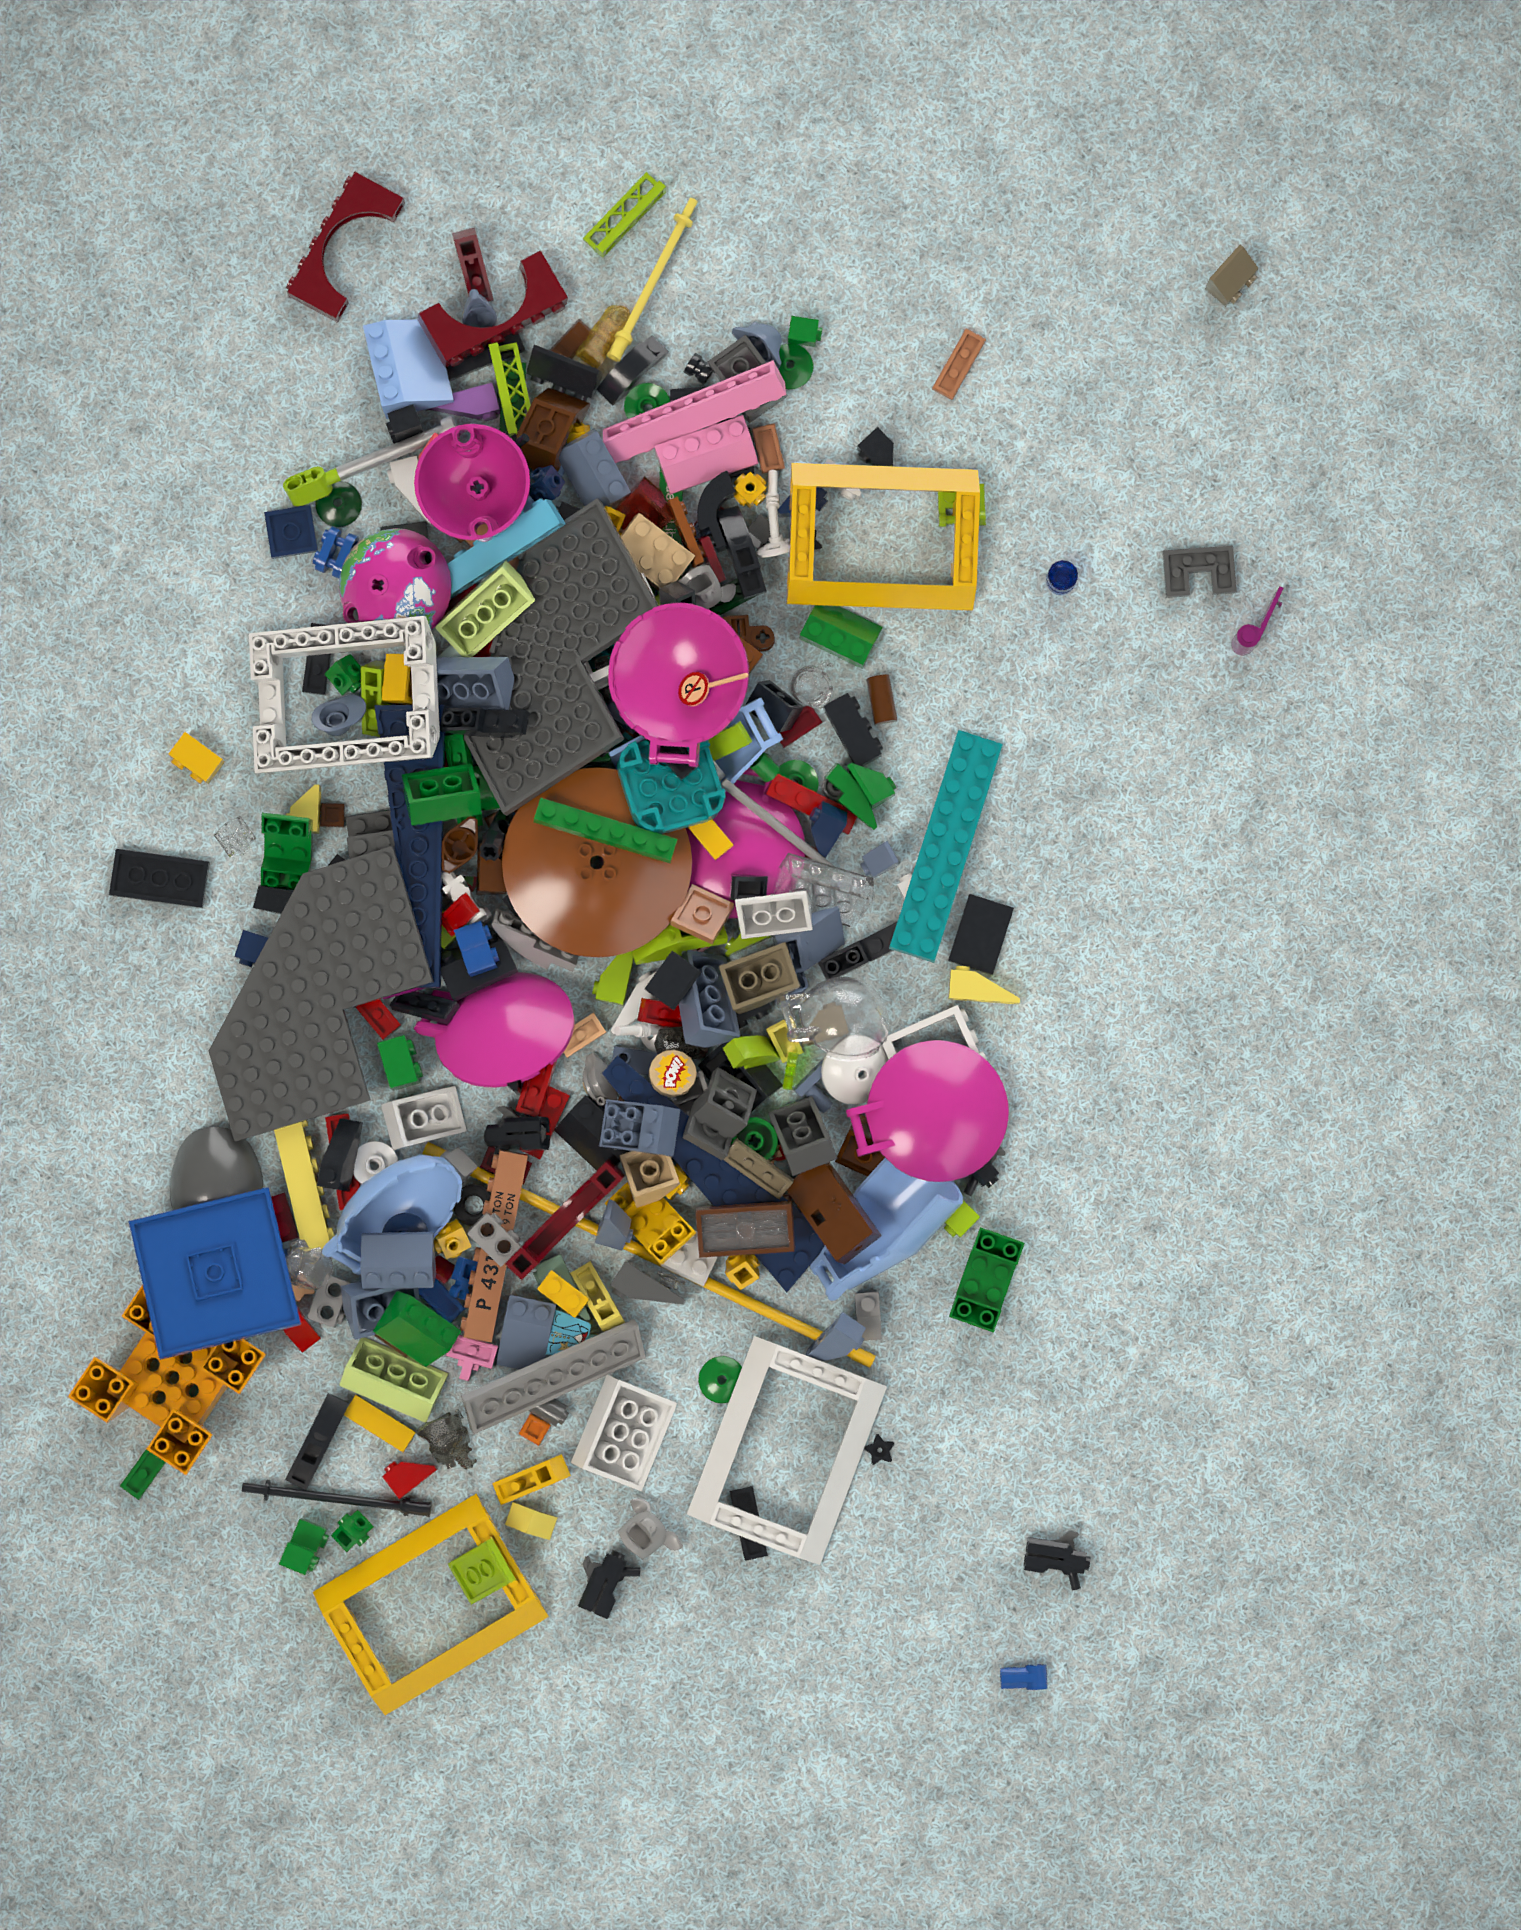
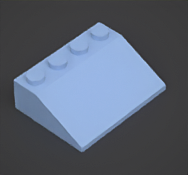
[363,319,454,419]

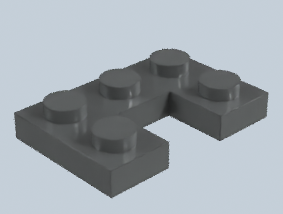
[1162,546,1237,598]

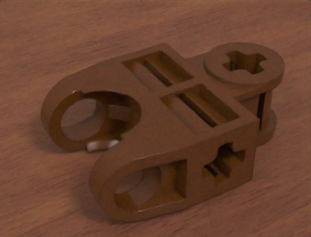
[721,615,775,652]

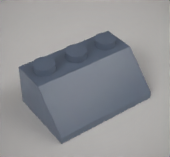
[558,429,631,506]
[361,1232,436,1289]
[341,1281,420,1340]

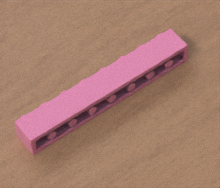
[603,360,786,464]

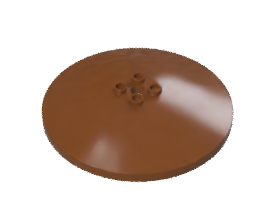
[502,768,692,957]

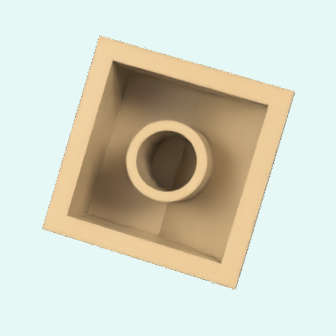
[620,1151,680,1208]

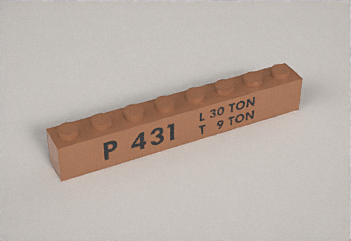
[460,1149,528,1343]

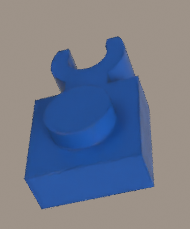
[449,1256,477,1300]

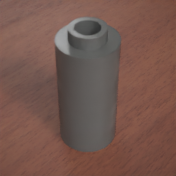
[528,1399,569,1427]

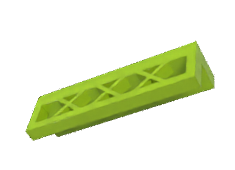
[583,172,667,258]
[489,342,531,435]

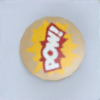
[649,1050,697,1097]

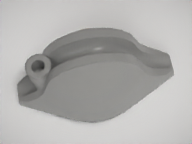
[582,1053,618,1109]

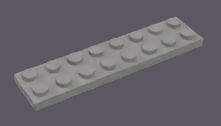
[461,1319,646,1434]

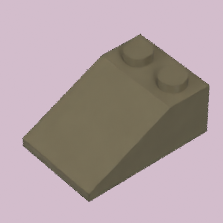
[719,942,800,1014]

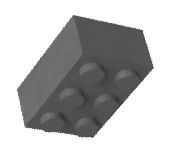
[768,1096,837,1176]

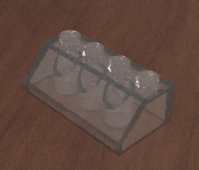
[771,853,875,928]

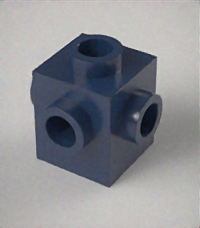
[529,465,565,501]

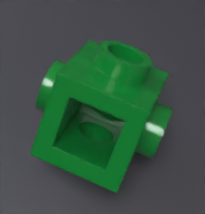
[325,654,361,696]
[330,1510,374,1553]

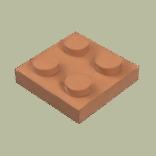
[670,884,734,945]

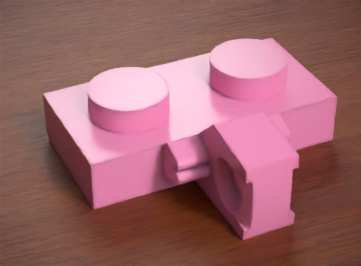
[446,1335,499,1381]

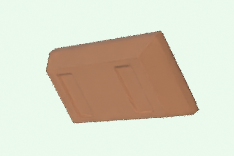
[752,424,785,474]

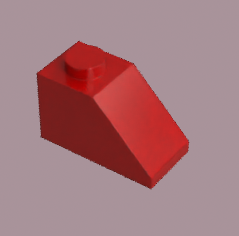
[283,1306,321,1353]
[382,1461,438,1499]

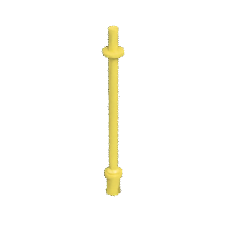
[607,198,698,362]

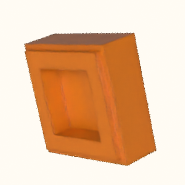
[518,1413,551,1446]

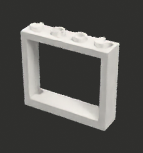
[879,1005,987,1060]

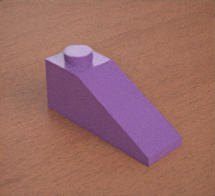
[427,383,500,421]

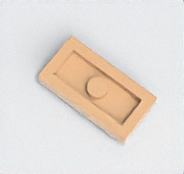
[563,1012,607,1058]

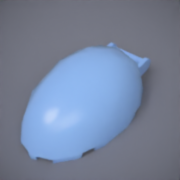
[322,1154,462,1275]

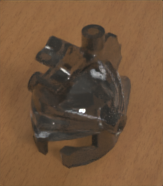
[417,1409,477,1470]

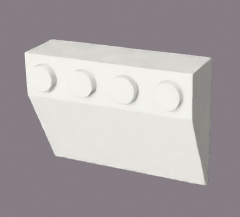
[571,1375,678,1491]

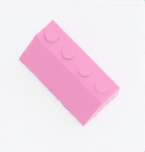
[655,415,758,495]

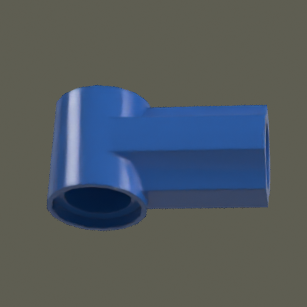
[1000,1664,1048,1690]

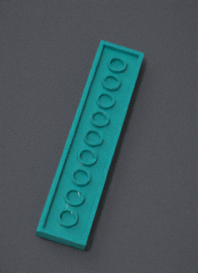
[889,730,1003,963]

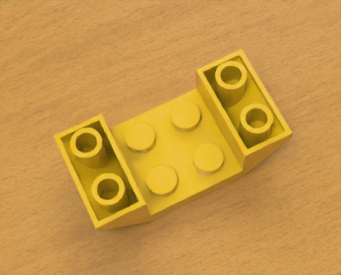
[604,1182,696,1265]

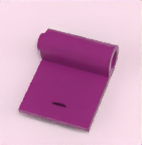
[1231,586,1284,656]

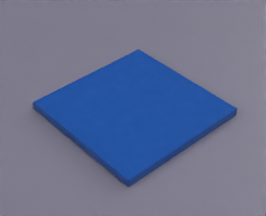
[128,1187,301,1360]

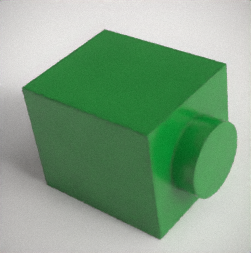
[788,316,823,347]

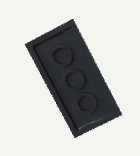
[109,849,210,909]

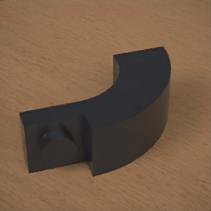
[596,336,669,406]
[697,471,736,553]

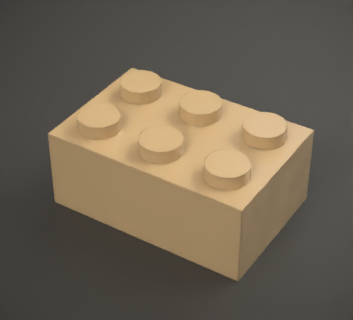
[620,513,695,591]

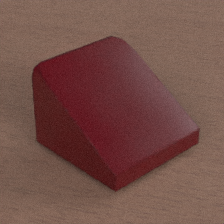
[435,1255,455,1283]

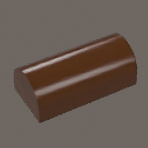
[866,674,898,725]

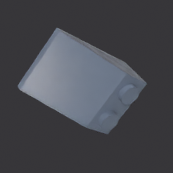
[496,1295,557,1370]

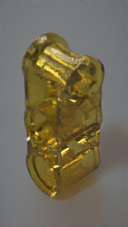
[576,305,630,369]

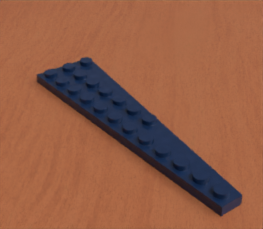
[374,705,446,988]
[601,1055,825,1293]

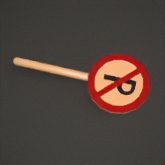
[678,672,748,706]

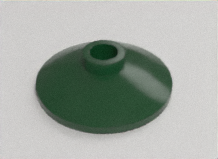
[315,481,362,527]

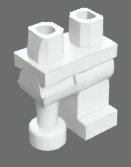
[442,872,493,926]

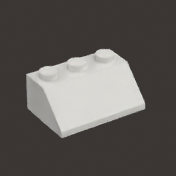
[735,891,812,939]

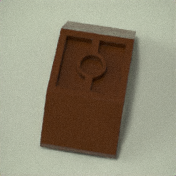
[516,387,591,472]

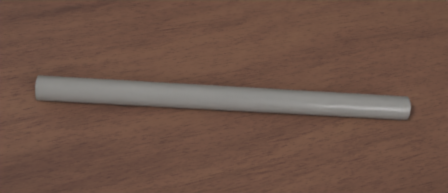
[721,778,834,873]

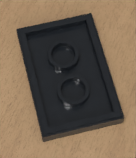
[948,894,1014,975]

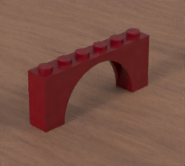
[286,172,405,323]
[418,250,568,368]
[505,1158,625,1281]

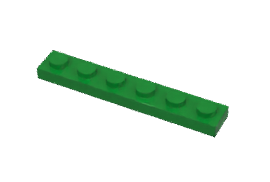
[533,798,677,863]

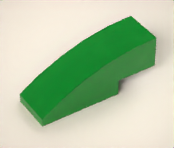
[824,763,877,830]

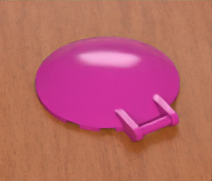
[608,603,749,767]
[685,767,805,918]
[414,972,575,1088]
[846,1040,1009,1182]

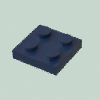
[264,505,318,559]

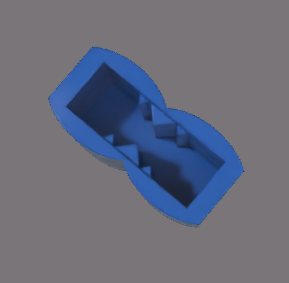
[454,921,499,977]

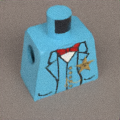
[546,1310,597,1355]

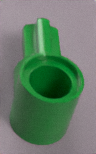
[750,752,780,782]

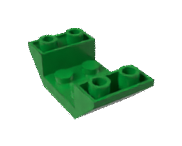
[261,812,313,890]
[949,1227,1025,1333]

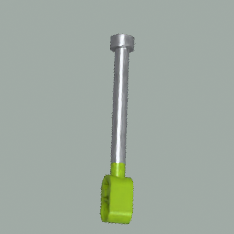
[283,416,456,507]

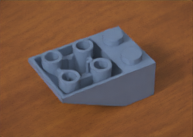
[772,906,845,973]
[599,1099,680,1157]

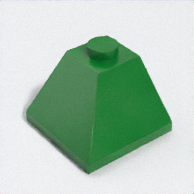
[846,763,897,810]

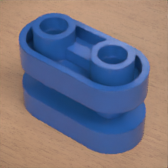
[312,527,359,579]

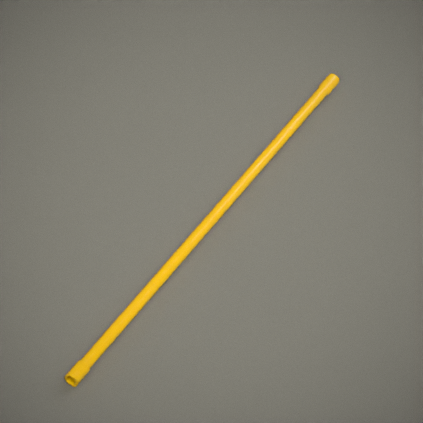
[422,1142,876,1368]

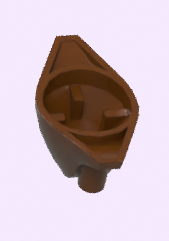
[442,816,478,874]

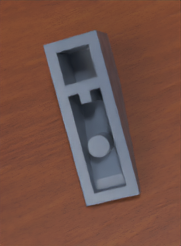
[805,1312,866,1362]

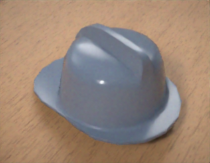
[312,695,366,736]

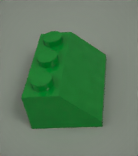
[799,605,883,669]
[402,763,482,825]
[373,1291,461,1367]

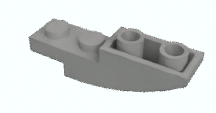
[491,909,579,972]

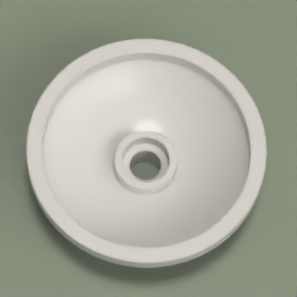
[821,1035,888,1104]

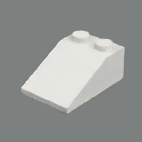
[381,1086,467,1150]

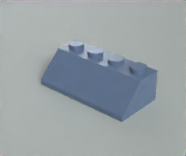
[436,657,514,710]
[679,950,740,1048]

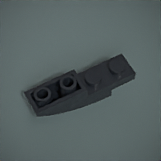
[716,505,767,599]
[439,707,530,738]
[818,921,898,983]
[285,1393,349,1490]

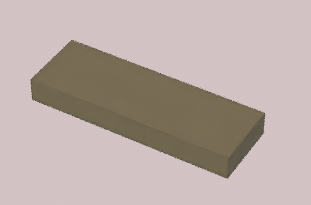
[724,1138,794,1199]

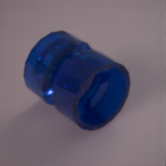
[1046,560,1078,595]

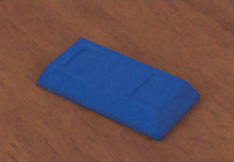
[418,1278,465,1323]

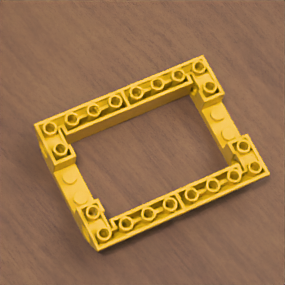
[786,463,980,611]
[313,1493,549,1715]

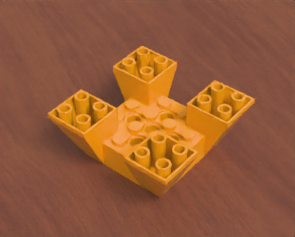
[68,1284,266,1476]

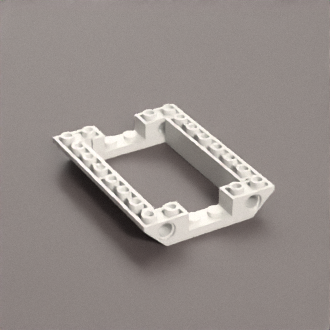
[249,616,440,774]
[687,1336,887,1565]

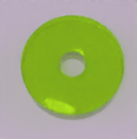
[783,1052,799,1091]

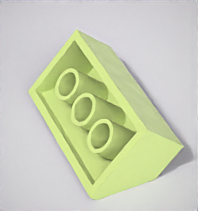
[435,560,535,657]
[339,1337,449,1423]

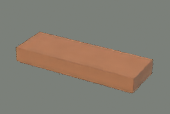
[932,328,986,400]

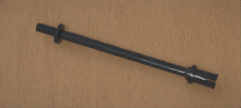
[242,1480,432,1517]

